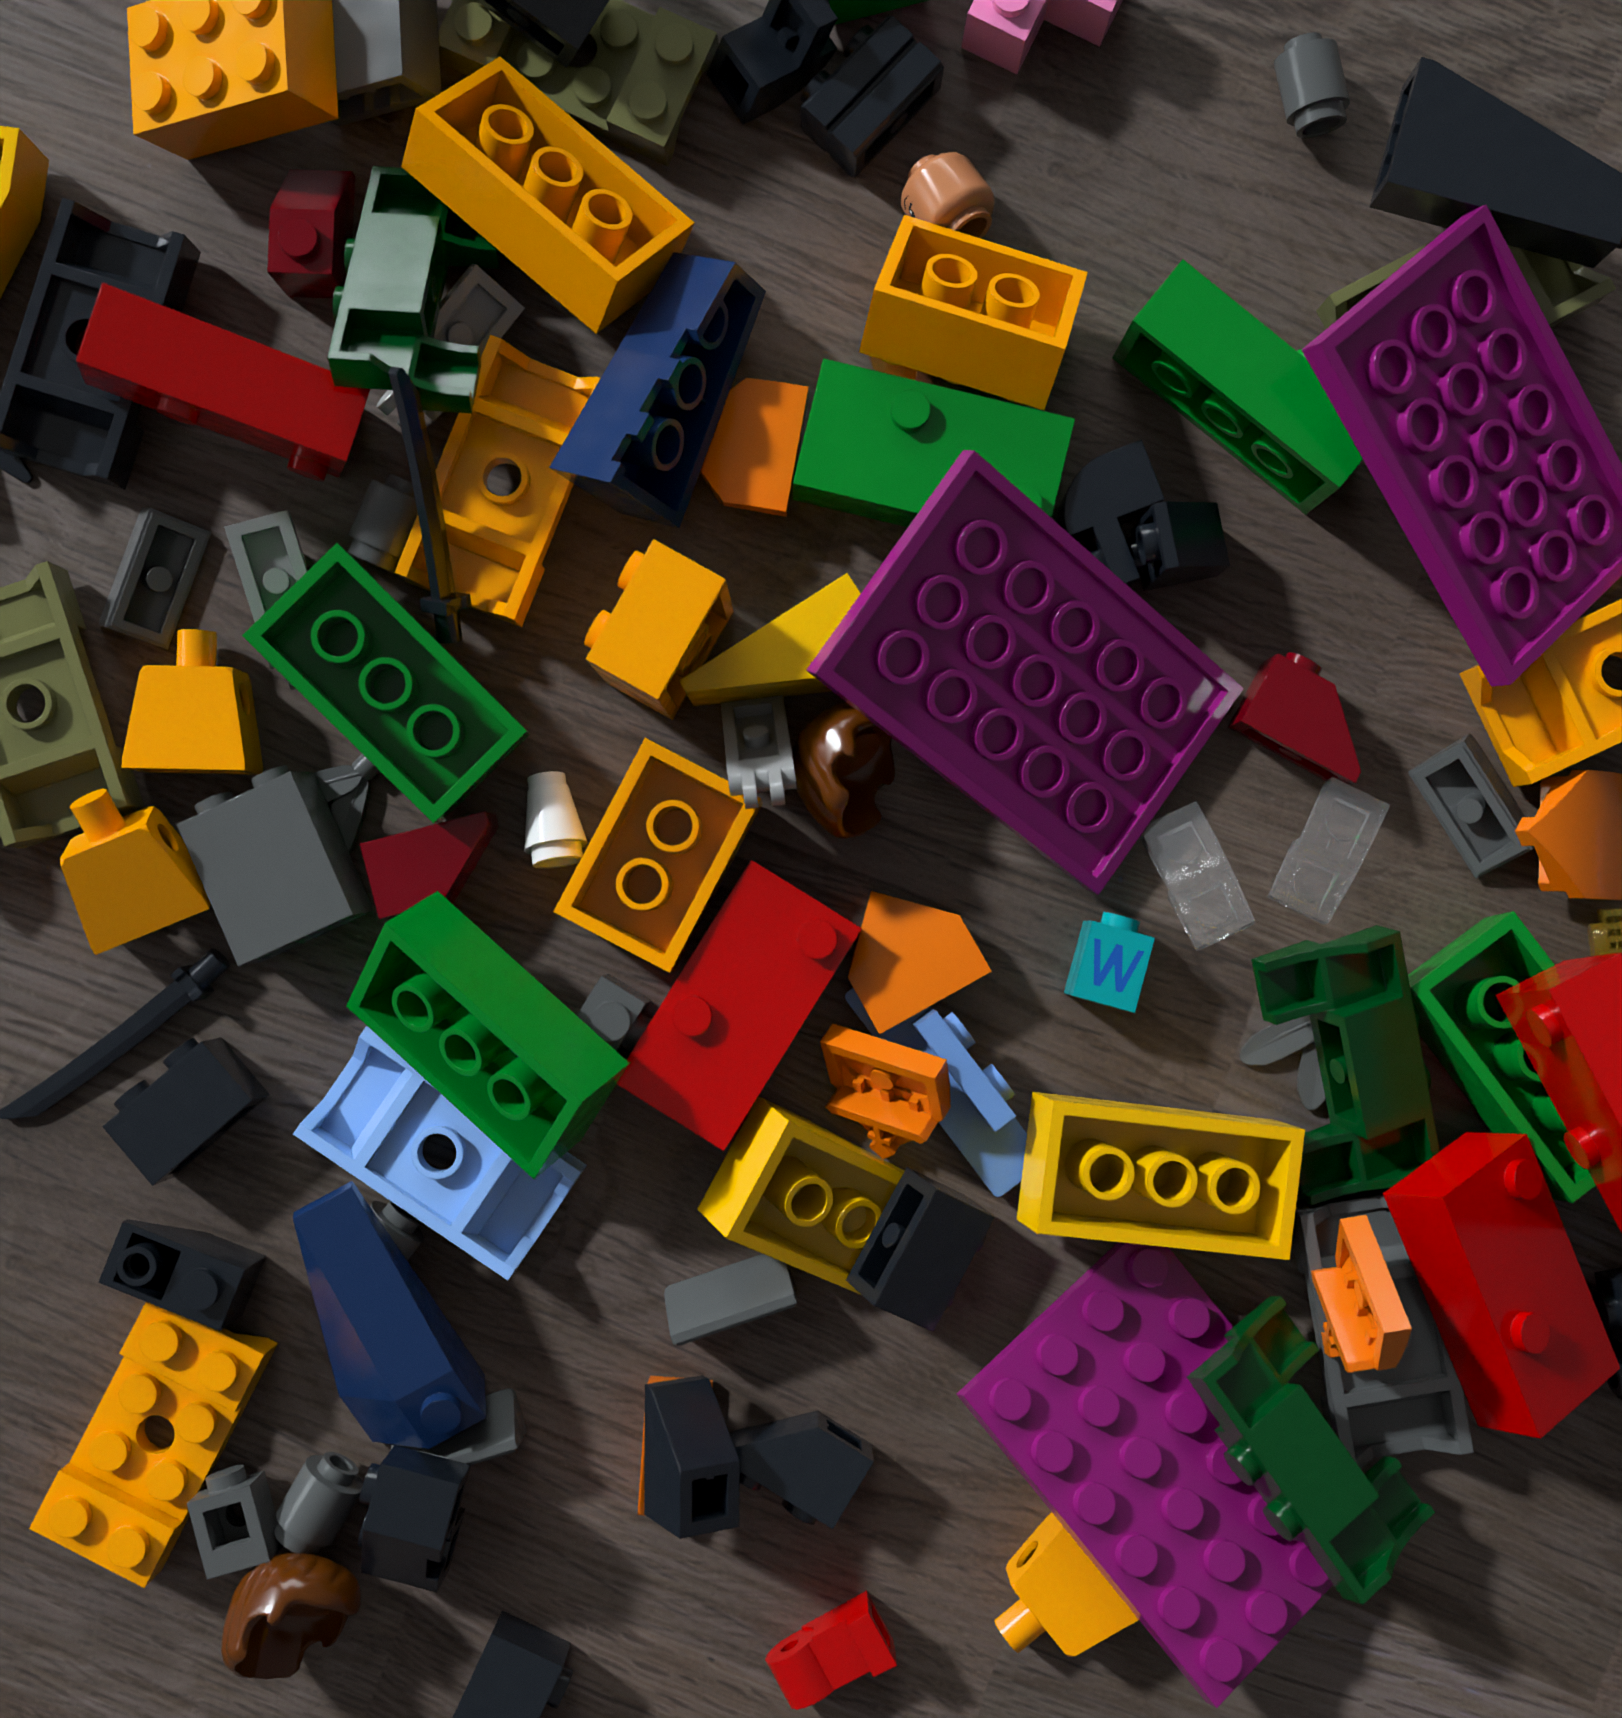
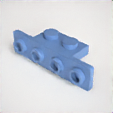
[845,988,1027,1197]

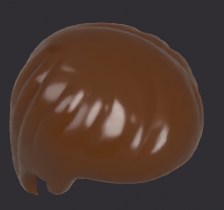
[792,702,895,839]
[221,1553,361,1680]

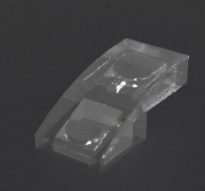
[1267,777,1390,925]
[1139,801,1255,951]

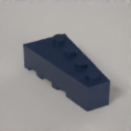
[549,252,766,528]

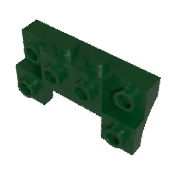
[327,166,502,414]
[1251,925,1440,1205]
[1187,1296,1435,1605]

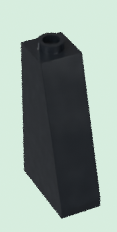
[1369,57,1622,268]

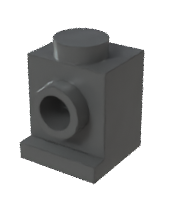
[577,974,660,1060]
[187,1465,283,1580]

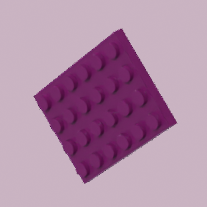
[1302,205,1622,687]
[806,450,1244,895]
[956,1242,1333,1708]

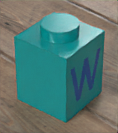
[1064,912,1155,1013]

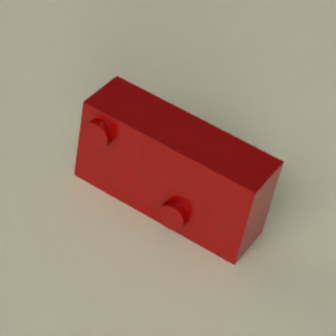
[76,282,370,482]
[617,860,862,1151]
[1496,952,1622,1233]
[1383,1132,1620,1439]

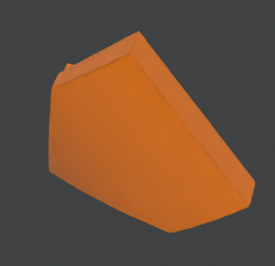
[700,378,809,517]
[1515,770,1622,900]
[847,891,992,1035]
[820,1023,951,1159]
[1311,1215,1412,1373]

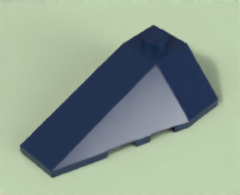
[293,1181,486,1449]

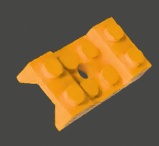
[394,335,600,627]
[1459,598,1622,787]
[29,1302,278,1588]

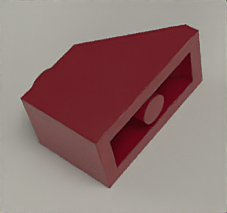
[267,169,355,298]
[1228,652,1361,787]
[360,811,499,919]

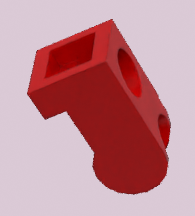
[765,1590,897,1710]

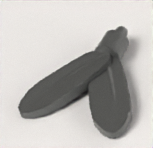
[314,754,380,854]
[1239,1015,1325,1110]

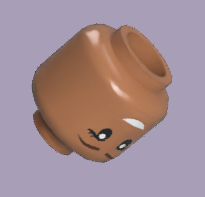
[901,152,995,239]

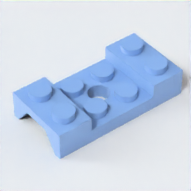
[293,1026,587,1280]

